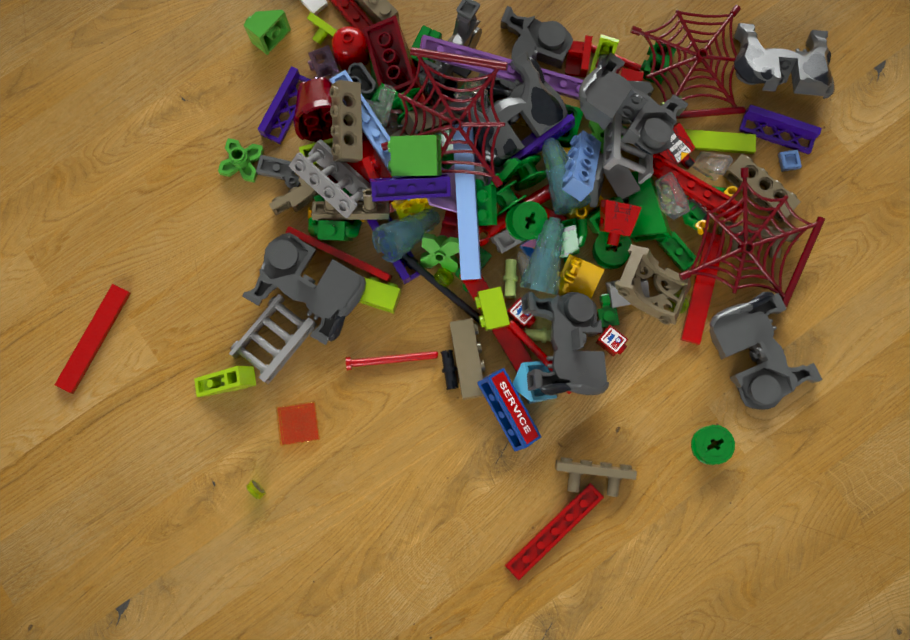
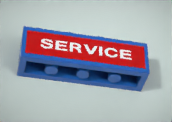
[477,368,541,451]

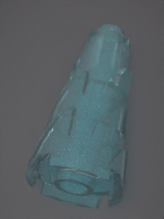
[542,138,591,215]
[372,209,440,263]
[520,217,563,295]

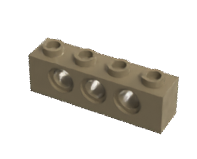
[330,80,363,163]
[723,154,801,223]

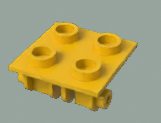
[391,198,434,226]
[554,254,605,299]

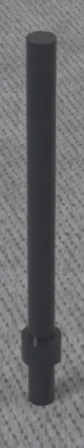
[396,248,481,324]

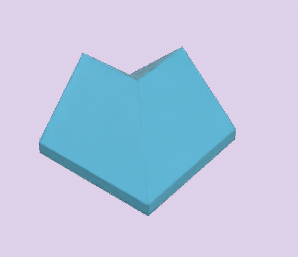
[513,361,557,404]

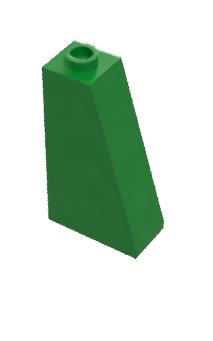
[629,171,672,242]

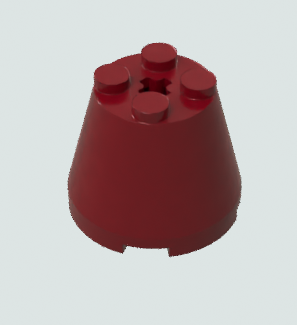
[294,77,347,143]

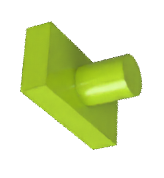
[307,12,337,45]

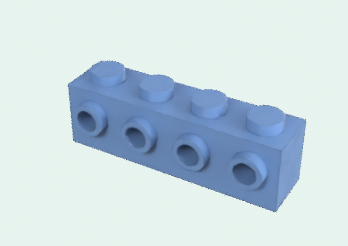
[562,130,601,202]

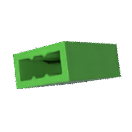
[388,135,442,176]

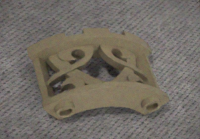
[614,244,691,325]

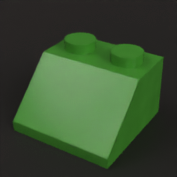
[243,10,291,55]

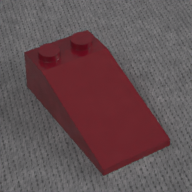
[363,15,421,94]

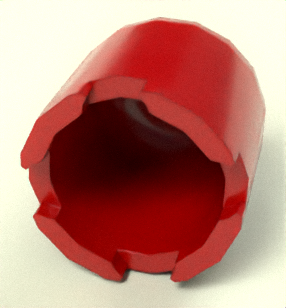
[332,26,369,71]

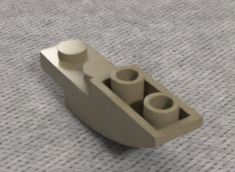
[269,165,323,215]

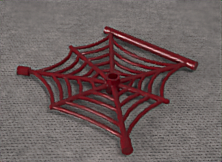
[630,5,746,119]
[381,47,508,188]
[679,168,825,307]

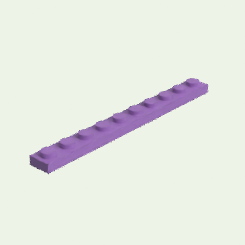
[420,35,583,100]

